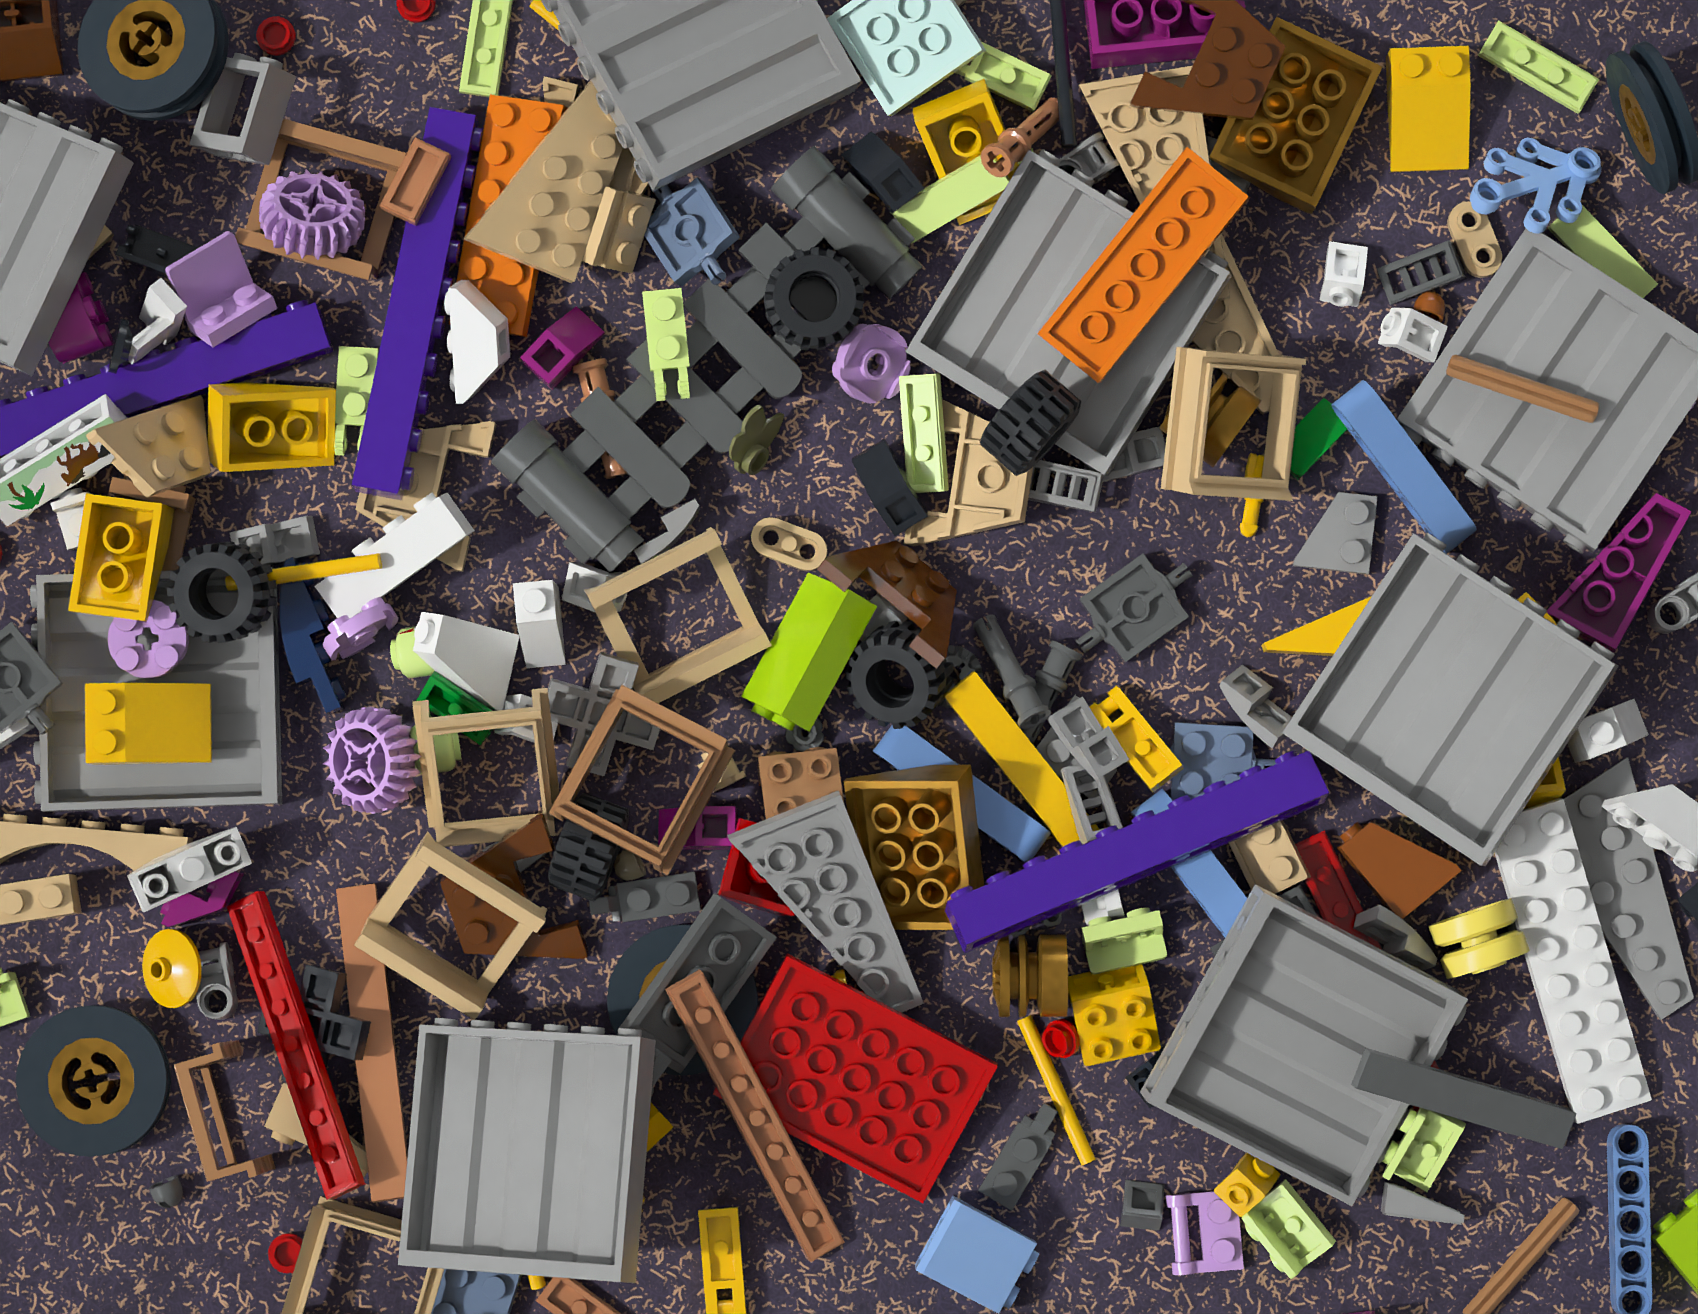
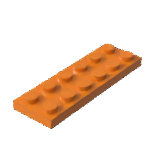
[449,94,568,337]
[1037,147,1250,384]

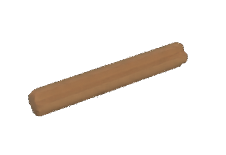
[1446,355,1600,423]
[1463,1198,1580,1314]

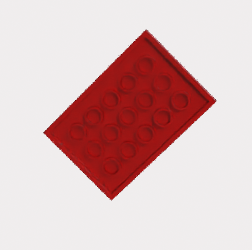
[713,953,998,1203]

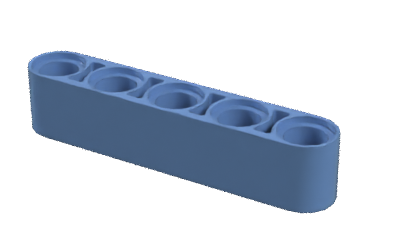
[1331,380,1477,554]
[873,725,1051,863]
[1130,789,1247,938]
[1607,1124,1652,1314]

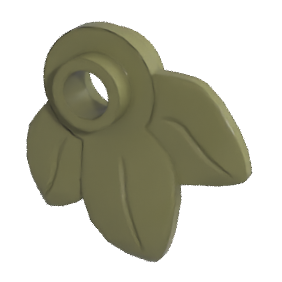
[729,405,784,475]

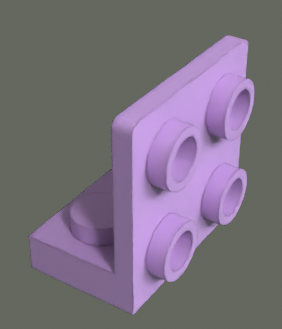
[165,231,277,347]

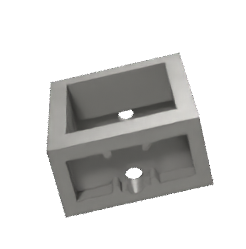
[189,53,296,166]

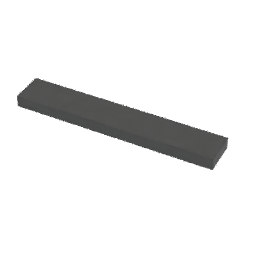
[1351,1047,1577,1149]

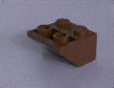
[0,0,64,82]

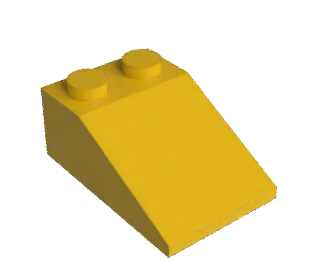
[1386,46,1471,172]
[913,79,1019,225]
[208,382,336,472]
[68,494,174,622]
[85,683,212,765]

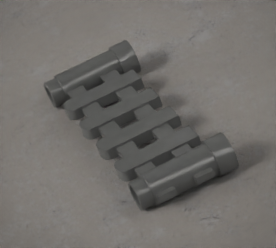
[491,146,923,573]

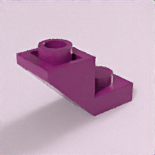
[160,871,244,927]

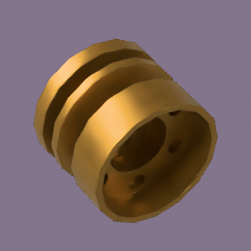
[1159,368,1262,467]
[992,935,1068,1017]

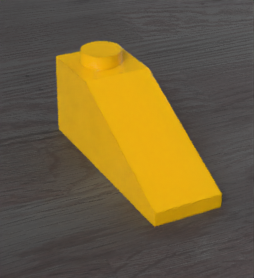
[1261,596,1372,656]

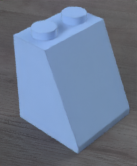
[915,1196,1039,1314]

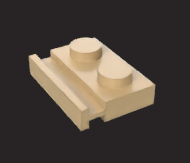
[582,186,656,273]
[1229,820,1311,894]

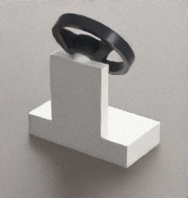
[108,278,187,374]

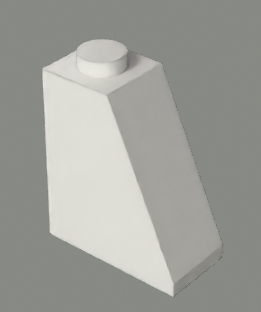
[513,580,566,668]
[413,612,519,711]
[1567,699,1648,763]

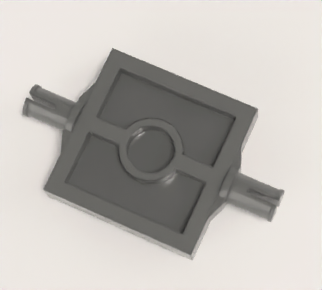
[1075,554,1193,663]
[0,622,63,735]

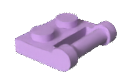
[1166,1191,1244,1275]

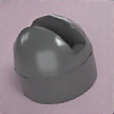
[148,1175,184,1208]

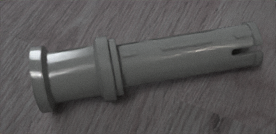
[973,614,1051,729]
[1017,640,1083,744]

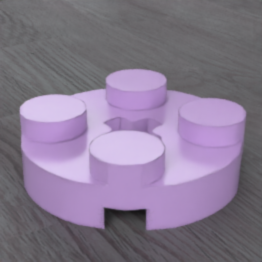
[832,324,910,404]
[323,597,399,660]
[108,600,189,679]

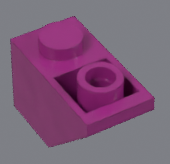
[520,306,605,390]
[658,806,738,850]

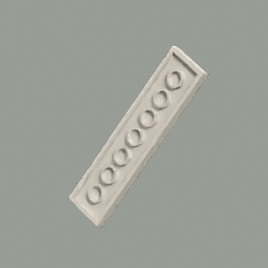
[1495,798,1652,1124]

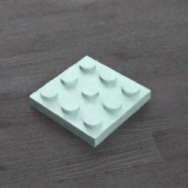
[827,0,986,116]

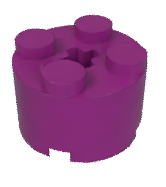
[48,272,114,364]

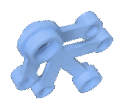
[1470,138,1601,234]

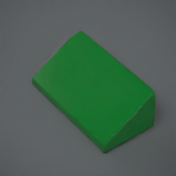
[1290,398,1347,480]
[416,671,493,745]

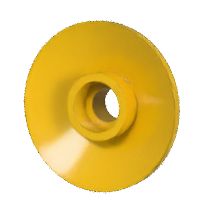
[142,929,202,1008]

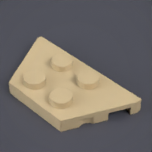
[86,395,211,497]

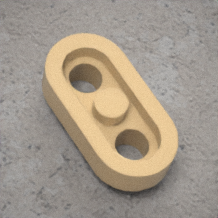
[1447,201,1502,278]
[751,517,827,572]

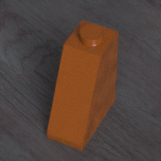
[1337,821,1462,919]

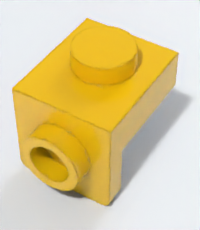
[1214,1153,1281,1217]

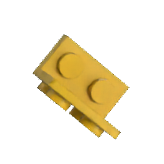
[1068,964,1161,1066]

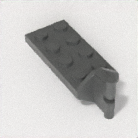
[617,893,777,1096]

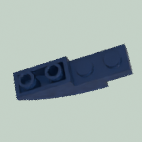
[279,557,347,715]

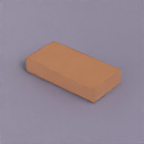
[380,137,451,226]

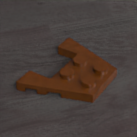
[1129,0,1286,120]
[817,540,957,669]
[440,813,589,959]

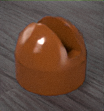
[1413,291,1445,323]

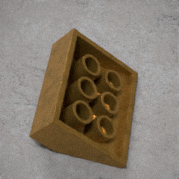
[1209,17,1382,214]
[844,765,984,930]

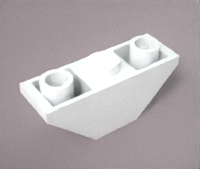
[444,280,510,404]
[1601,784,1698,872]
[127,827,252,912]

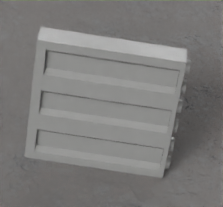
[541,0,861,191]
[0,99,134,376]
[905,149,1232,476]
[1397,229,1698,554]
[1282,532,1619,866]
[30,567,282,812]
[1140,884,1468,1206]
[398,1018,656,1283]

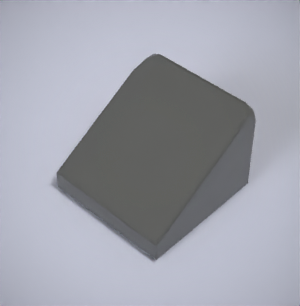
[1120,1180,1165,1231]

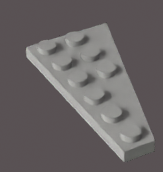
[1564,757,1694,1020]
[727,790,924,1013]

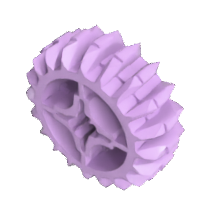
[259,169,365,260]
[323,707,421,814]

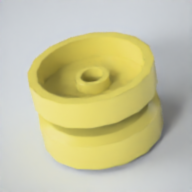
[1428,898,1530,979]

